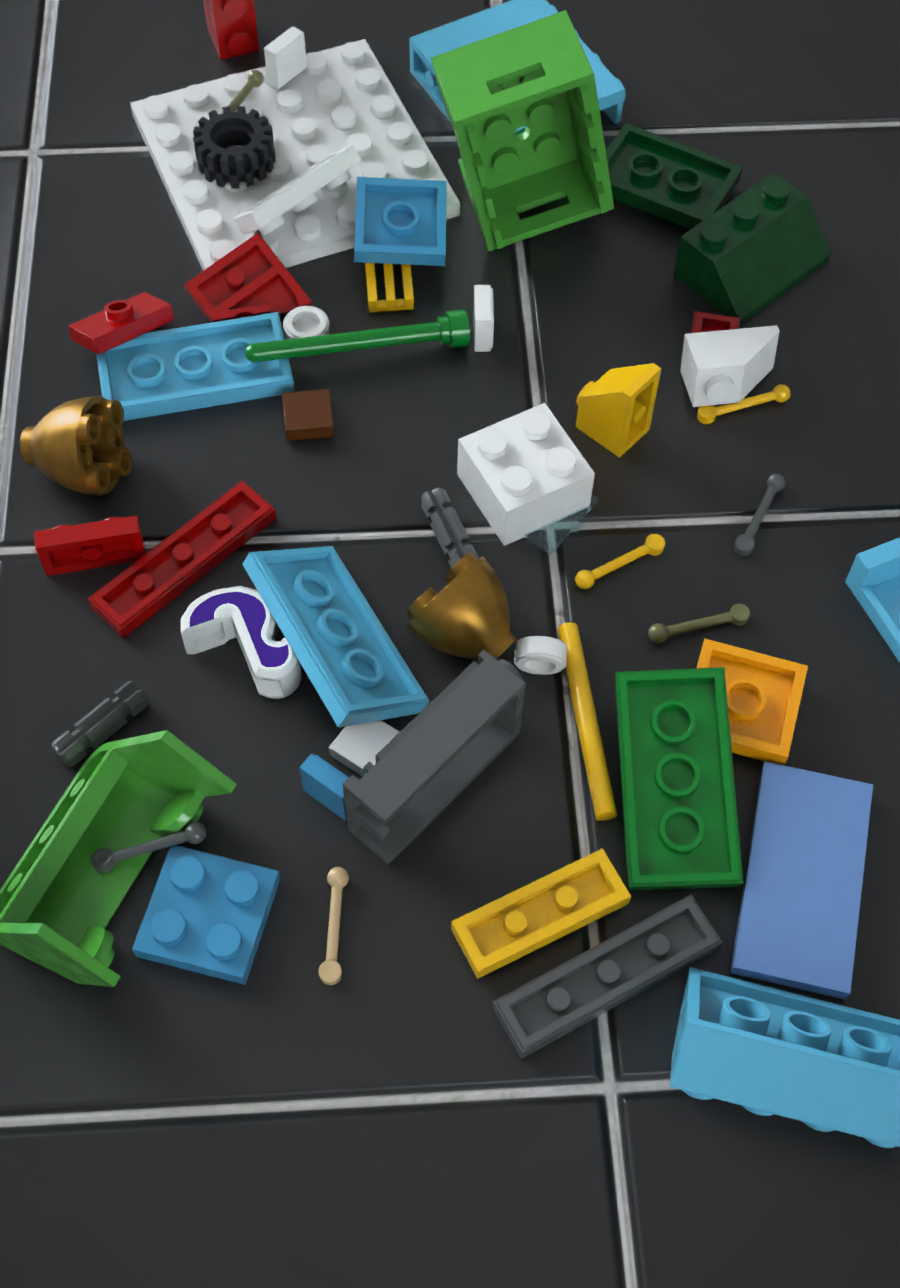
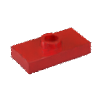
[68,292,174,355]

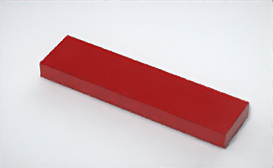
[87,480,277,639]

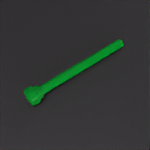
[245,309,470,363]

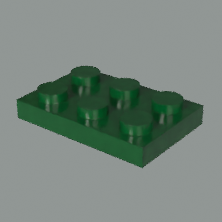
[606,123,743,230]

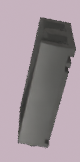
[343,649,526,865]

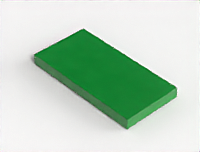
[615,667,743,891]

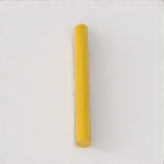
[558,622,617,821]

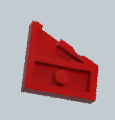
[184,233,312,323]

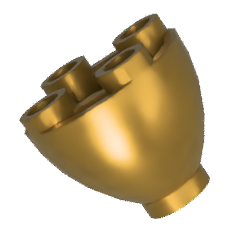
[20,396,132,496]
[406,552,517,660]

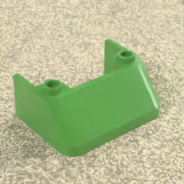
[0,730,237,987]

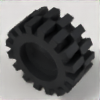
[193,106,276,189]

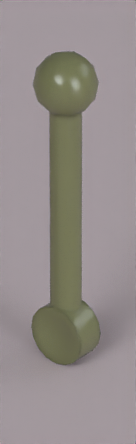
[222,70,264,114]
[648,603,750,643]

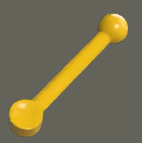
[697,384,791,424]
[575,534,665,589]

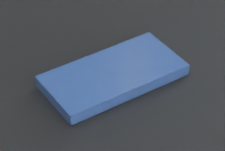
[730,761,873,1000]

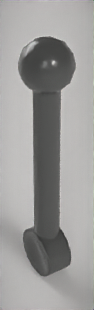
[733,473,786,556]
[91,822,207,873]

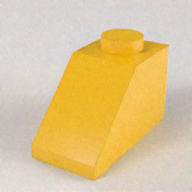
[575,363,662,458]

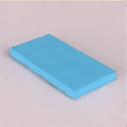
[96,312,295,421]
[242,546,430,728]

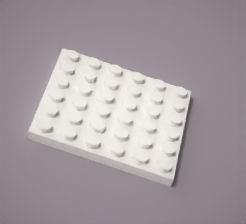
[130,39,460,271]

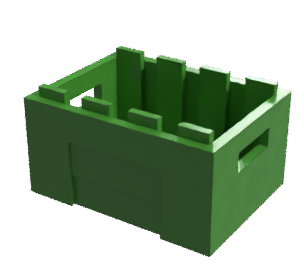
[431,10,615,252]

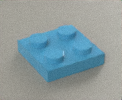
[354,177,447,266]
[132,845,281,985]

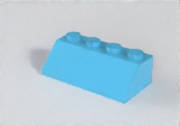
[670,967,900,1148]

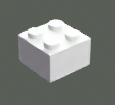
[457,403,595,546]

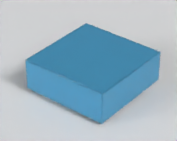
[299,754,349,821]

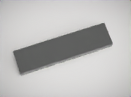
[492,895,723,1059]

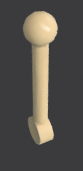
[318,866,349,985]

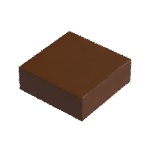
[282,389,334,441]

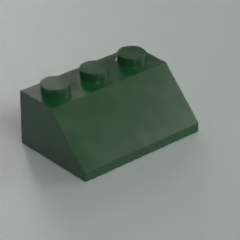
[673,172,831,326]

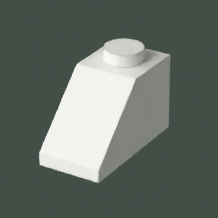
[680,325,780,407]

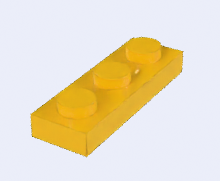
[451,848,631,979]

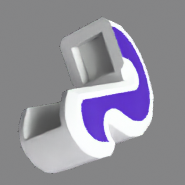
[181,586,301,699]

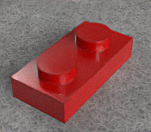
[34,515,146,576]

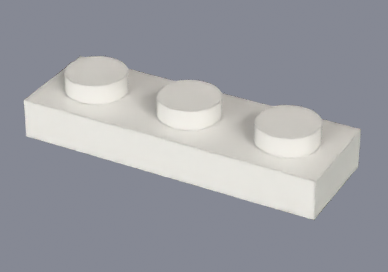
[233,144,362,236]

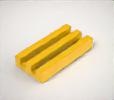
[365,263,414,312]

